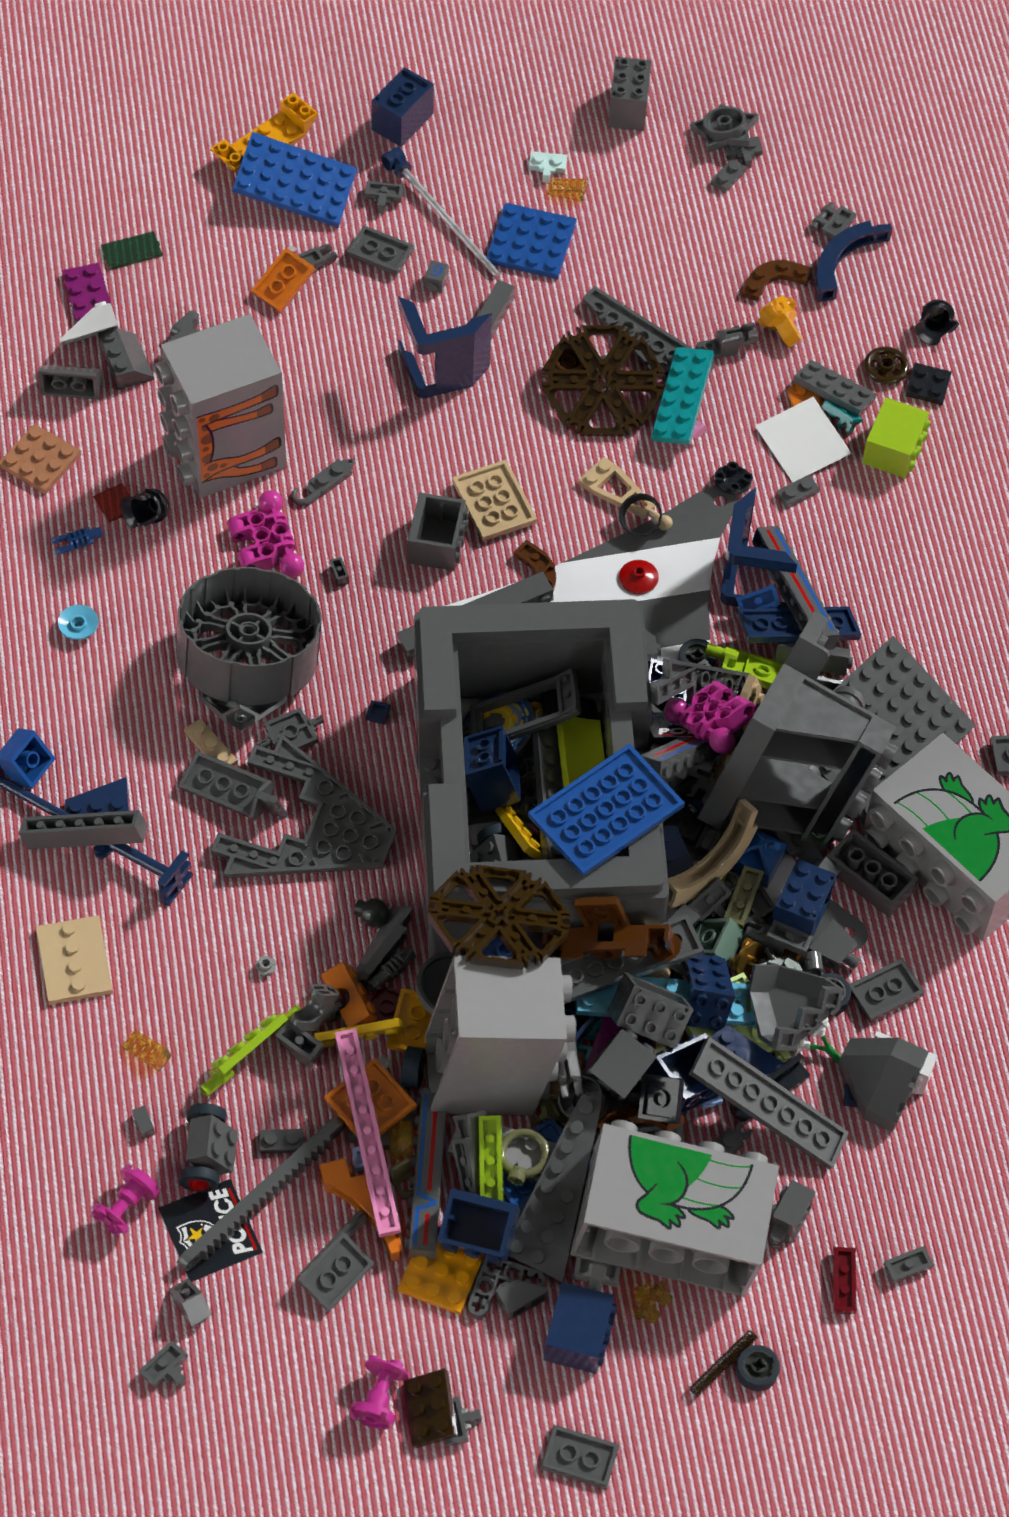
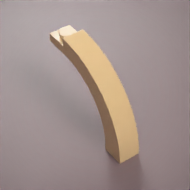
[667,799,758,908]

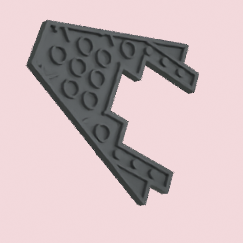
[650,658,751,800]
[211,735,397,878]

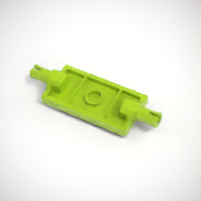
[704,643,783,690]
[199,1005,301,1097]

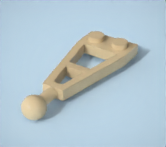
[578,457,673,531]
[712,674,765,781]

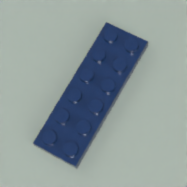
[736,606,861,643]

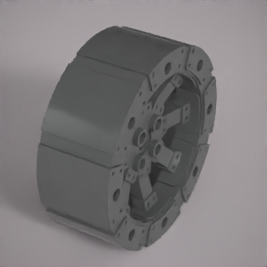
[176,567,322,705]

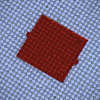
[93,483,131,523]

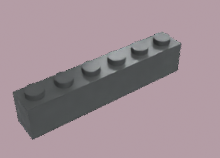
[19,810,148,849]

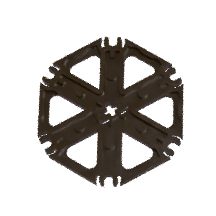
[541,325,665,437]
[427,865,571,970]

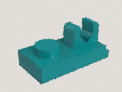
[822,401,864,433]

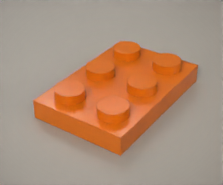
[251,247,316,313]

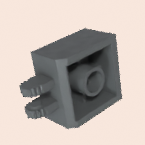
[768,1180,816,1248]

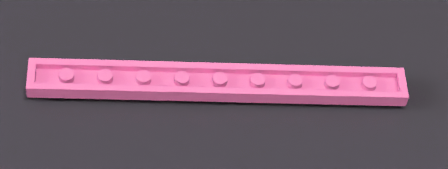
[335,1028,401,1237]

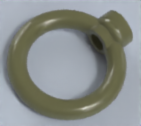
[502,1129,550,1185]

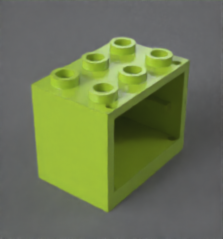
[862,397,931,478]

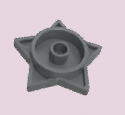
[690,104,759,152]

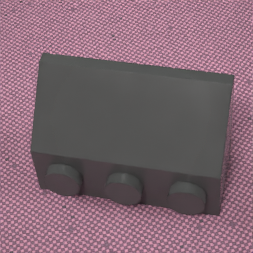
[98,327,154,390]
[38,365,102,400]

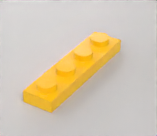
[495,805,542,860]
[314,1018,404,1048]

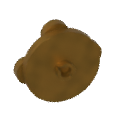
[729,938,763,976]

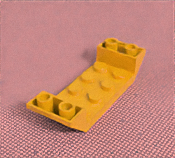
[210,92,318,172]

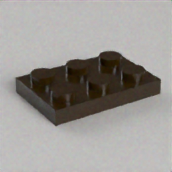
[404,1368,458,1448]

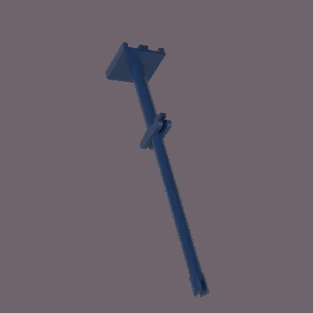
[0,775,193,906]

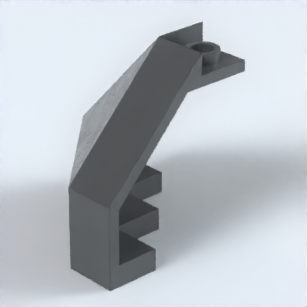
[200,691,287,730]
[745,962,844,1050]
[838,1038,929,1133]

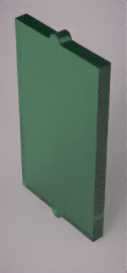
[101,231,163,270]

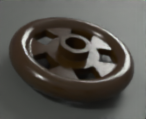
[864,347,909,385]

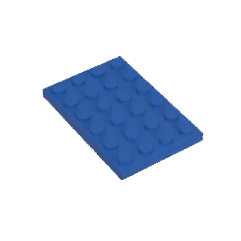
[232,132,357,228]
[528,743,685,877]

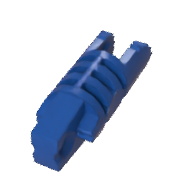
[51,527,103,555]

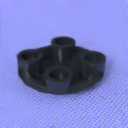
[714,461,753,495]

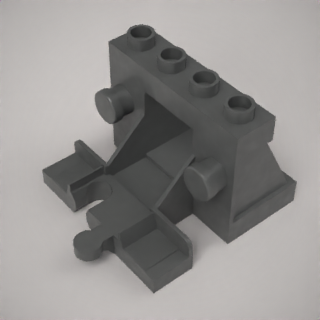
[697,611,898,852]

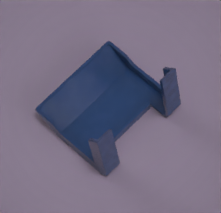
[398,296,492,398]
[720,487,797,608]

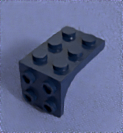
[683,955,735,1031]

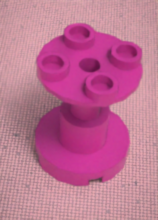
[91,1164,161,1236]
[349,1355,409,1430]

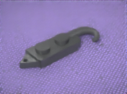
[291,458,355,506]

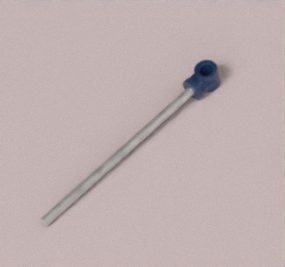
[381,147,500,278]

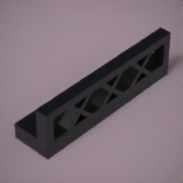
[730,1052,811,1125]

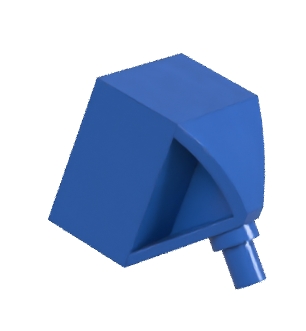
[0,728,56,789]
[730,830,788,888]

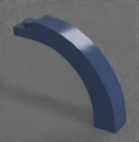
[815,221,892,302]

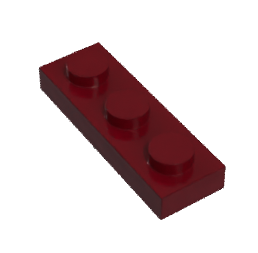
[833,1247,856,1314]

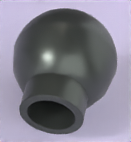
[354,898,389,928]

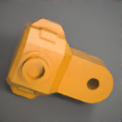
[758,296,803,348]

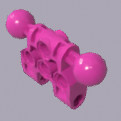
[227,490,304,578]
[664,681,757,754]

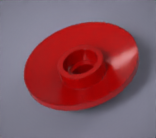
[619,560,659,594]

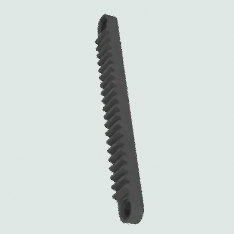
[177,1116,346,1271]

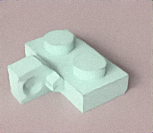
[529,151,567,183]

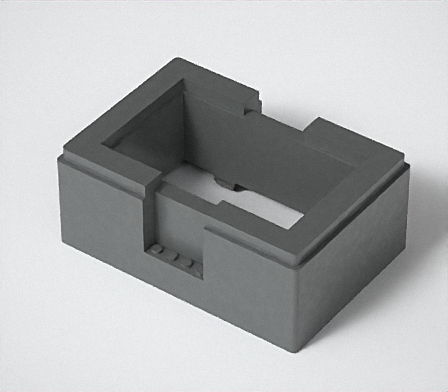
[414,599,669,959]

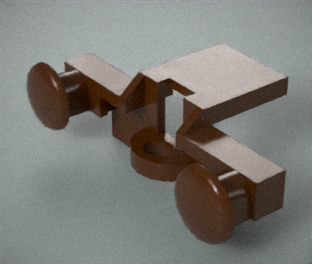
[542,896,681,962]

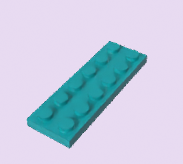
[651,347,714,445]

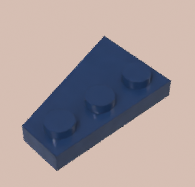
[65,777,129,814]
[663,825,694,878]
[711,1025,784,1076]

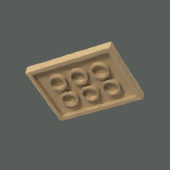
[452,459,537,542]
[36,915,113,1005]

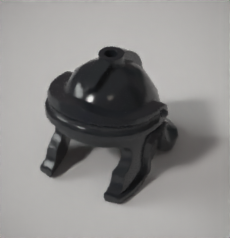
[915,299,959,345]
[121,488,169,528]

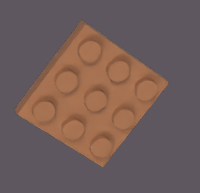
[0,424,82,494]

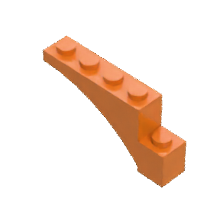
[319,1158,403,1262]

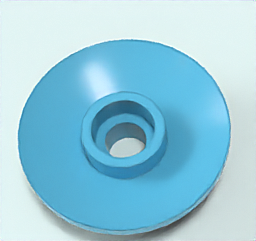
[58,605,99,640]

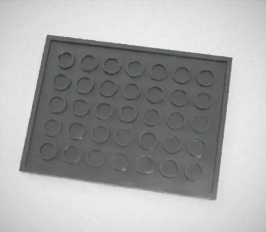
[814,636,976,824]

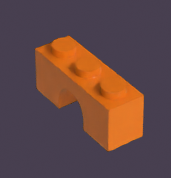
[321,962,378,1027]

